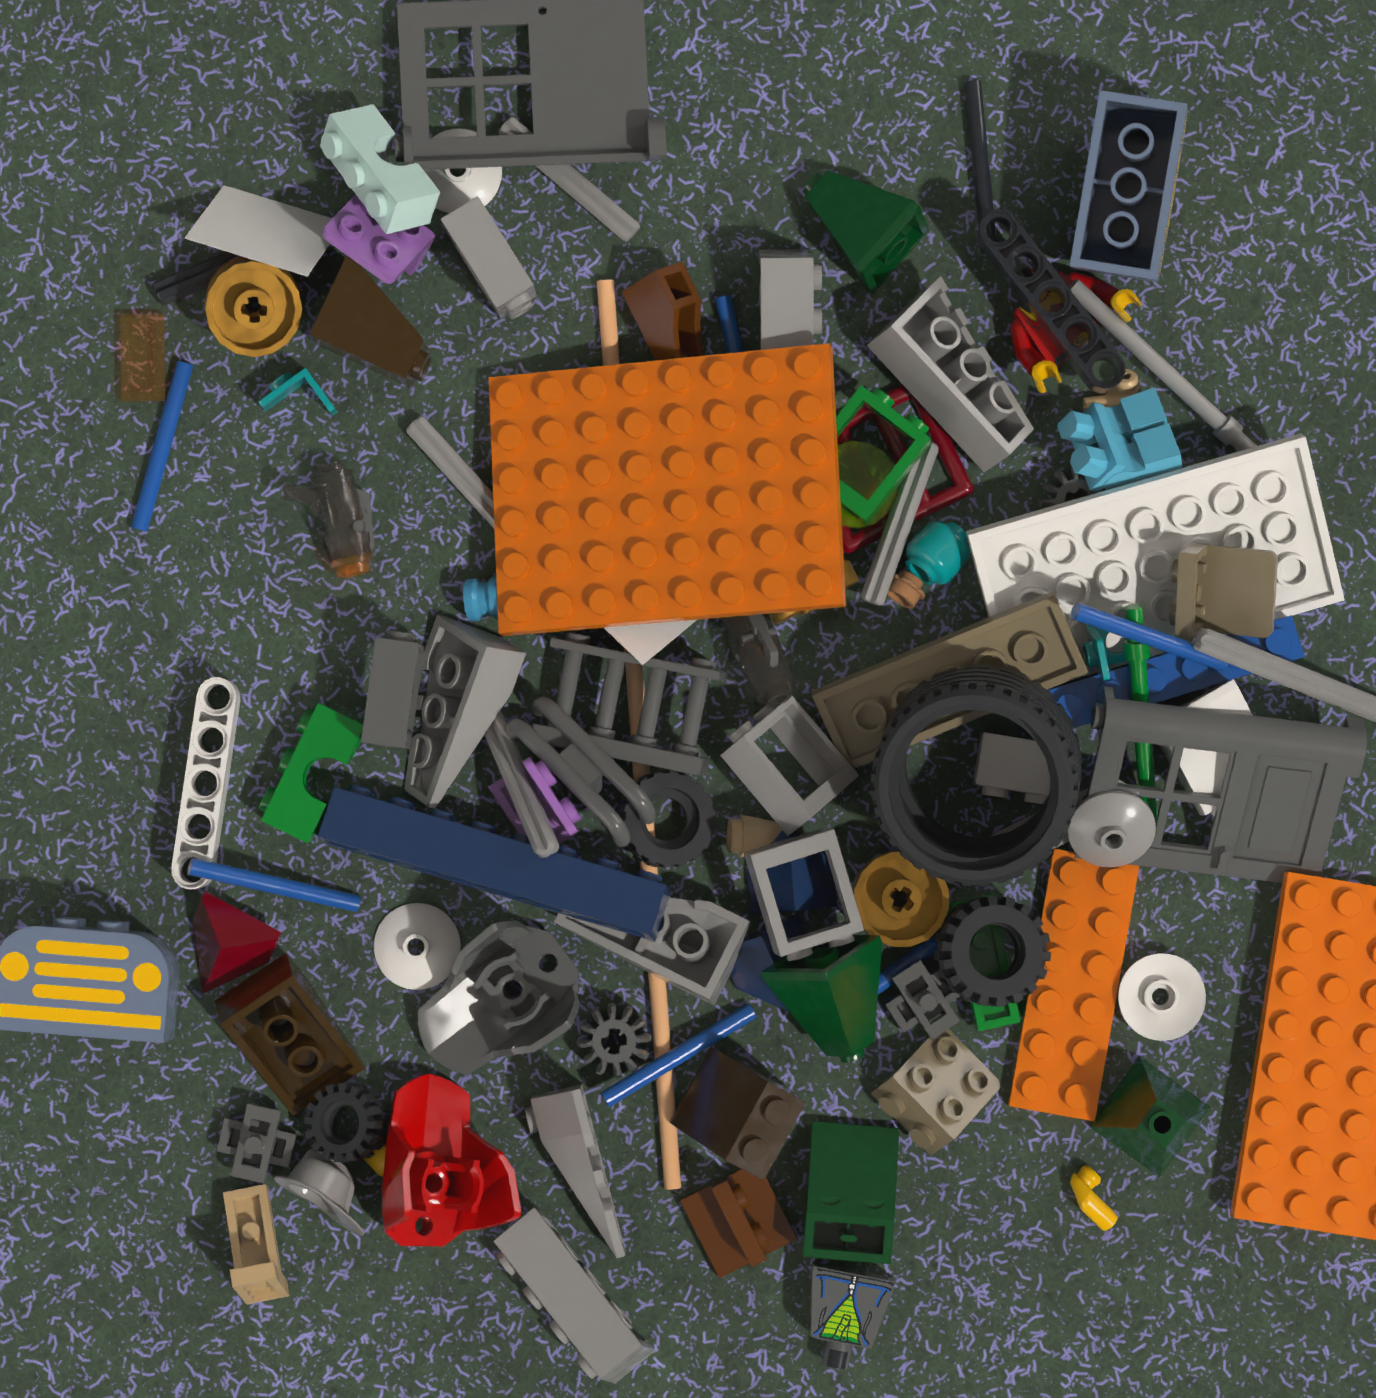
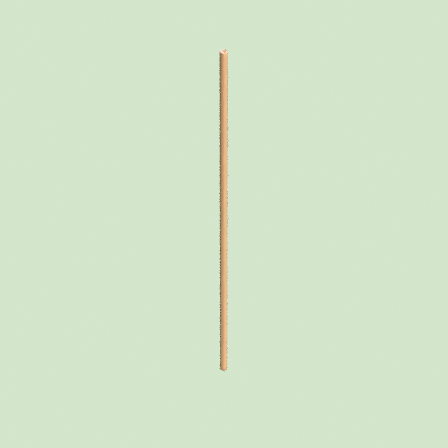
[597,280,681,1190]

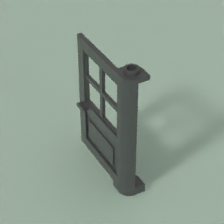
[394,0,667,170]
[1074,686,1367,883]

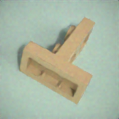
[223,1184,290,1305]

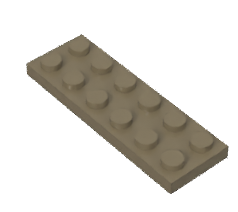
[812,591,1089,769]

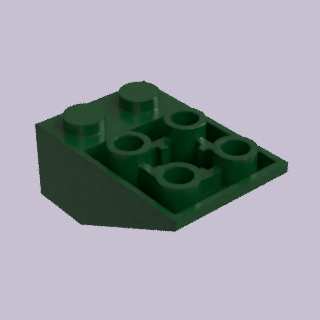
[801,1121,899,1264]

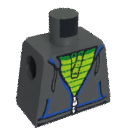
[810,1262,895,1369]

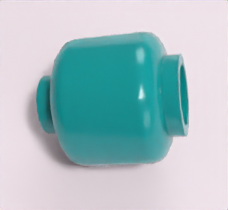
[906,521,970,586]

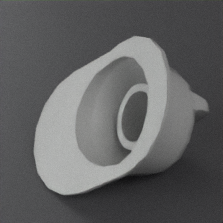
[274,1149,364,1236]

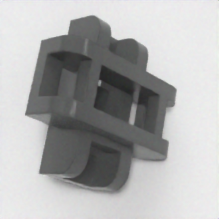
[884,959,960,1039]
[217,1103,297,1183]

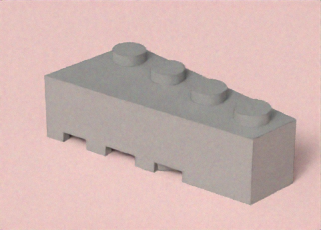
[867,276,1034,472]

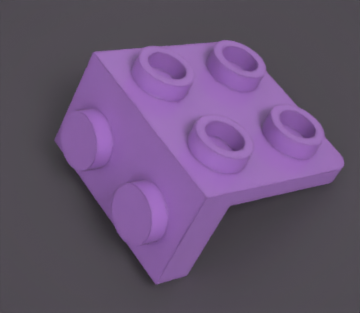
[322,194,436,284]
[488,757,582,844]

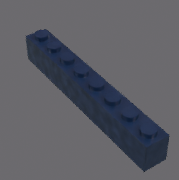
[318,784,671,942]

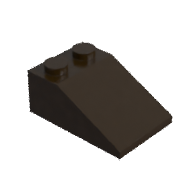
[215,953,365,1116]

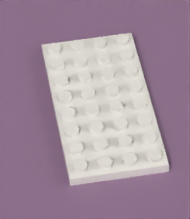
[966,433,1345,680]

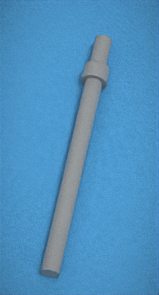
[1069,279,1257,452]

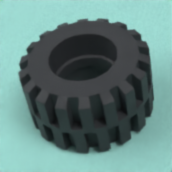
[934,896,1051,1007]

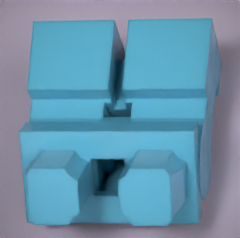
[1057,387,1182,492]

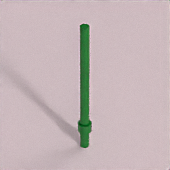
[1123,604,1158,823]

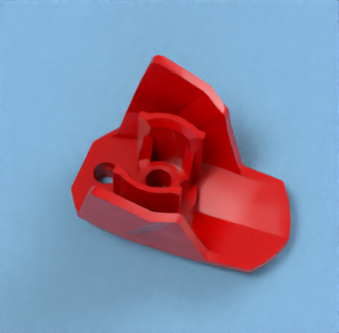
[382,1074,521,1247]

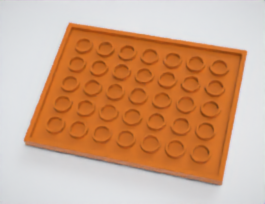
[489,343,846,636]

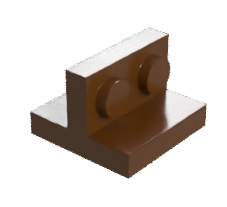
[680,1168,797,1279]

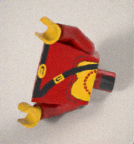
[1010,265,1142,393]

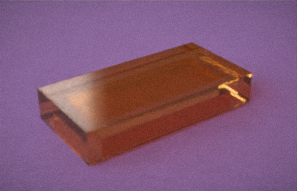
[120,314,166,402]

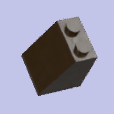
[309,255,432,388]
[669,1046,806,1180]

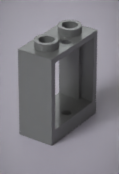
[361,631,425,750]

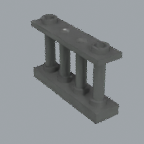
[533,632,727,776]

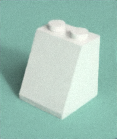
[1159,679,1253,817]

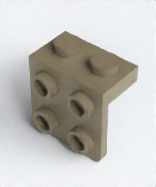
[1169,543,1278,641]
[870,1029,1000,1156]

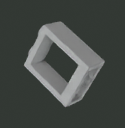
[441,196,537,319]
[720,696,859,836]
[744,827,864,961]

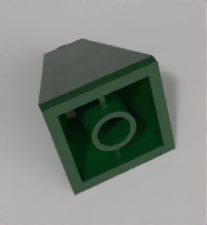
[803,170,929,295]
[761,935,882,1063]
[1089,1056,1210,1178]

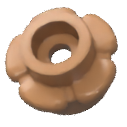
[887,570,925,609]

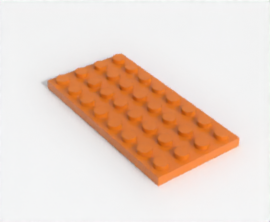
[1230,871,1376,1240]

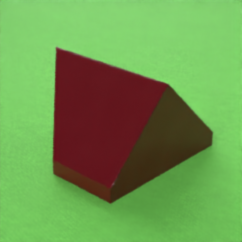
[192,891,282,994]

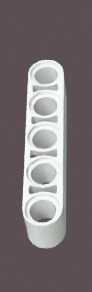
[171,677,240,889]

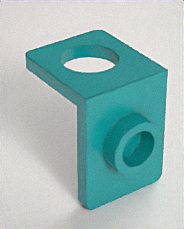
[258,368,338,416]
[1083,617,1128,681]

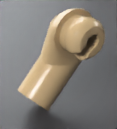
[1083,369,1140,411]

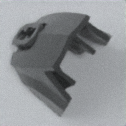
[418,920,580,1075]

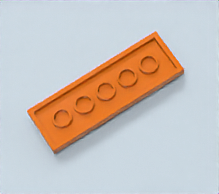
[1008,849,1139,1122]

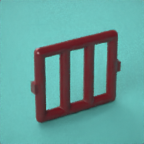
[837,384,974,554]

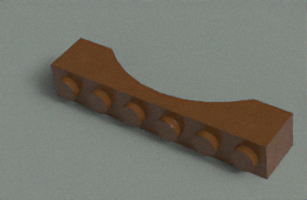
[622,261,705,361]

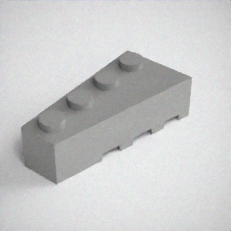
[759,249,822,350]
[494,1208,655,1384]

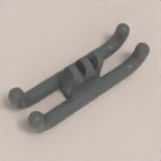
[506,696,656,847]

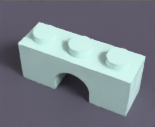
[320,104,440,234]

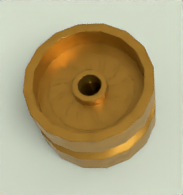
[205,256,302,357]
[852,851,949,947]

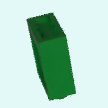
[836,385,931,527]

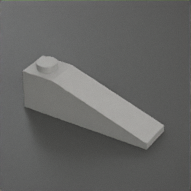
[404,615,526,808]
[554,896,750,1006]
[525,1083,626,1258]

